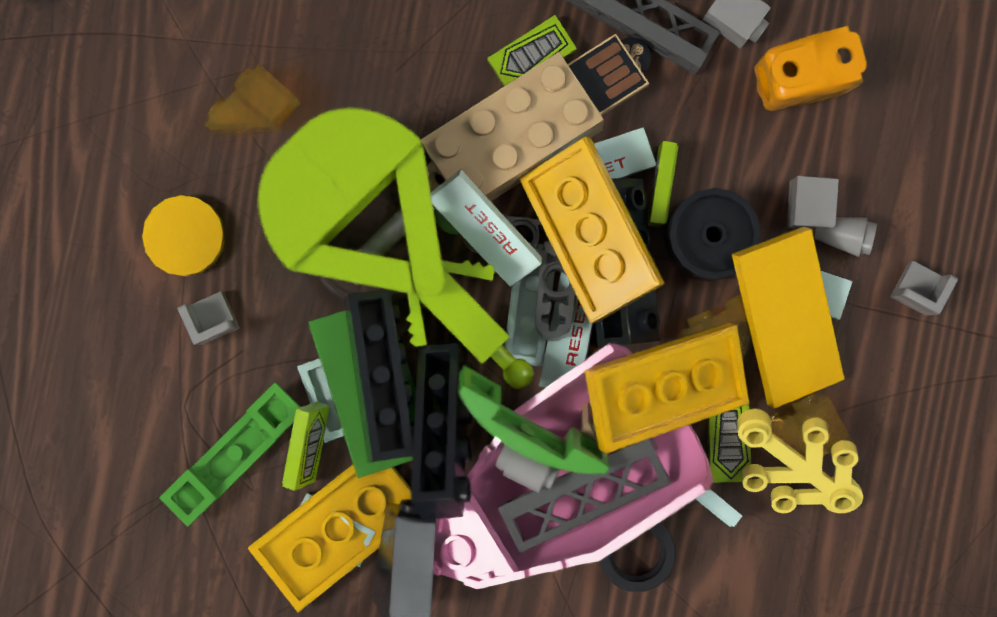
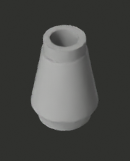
[814,217,877,257]

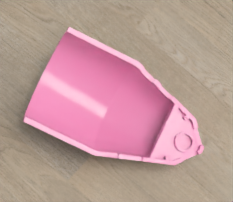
[433,344,713,589]

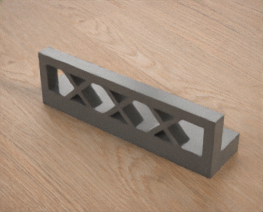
[565,0,720,75]
[498,437,671,553]

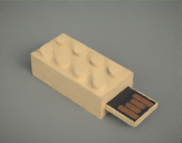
[421,34,649,201]

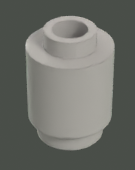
[495,445,560,493]

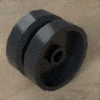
[663,188,761,282]

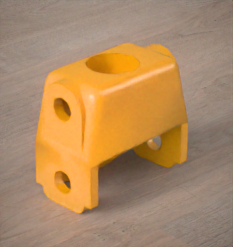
[755,26,867,111]

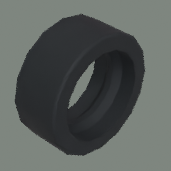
[599,522,676,592]

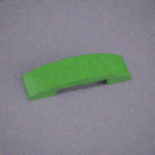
[459,366,610,474]
[159,382,301,527]

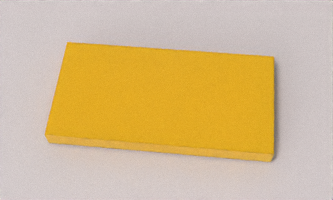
[519,137,665,324]
[732,227,845,409]
[584,323,749,453]
[248,465,411,612]

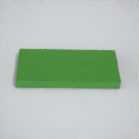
[308,311,416,478]

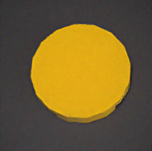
[142,195,225,276]

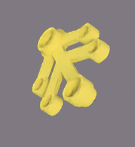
[737,409,863,513]

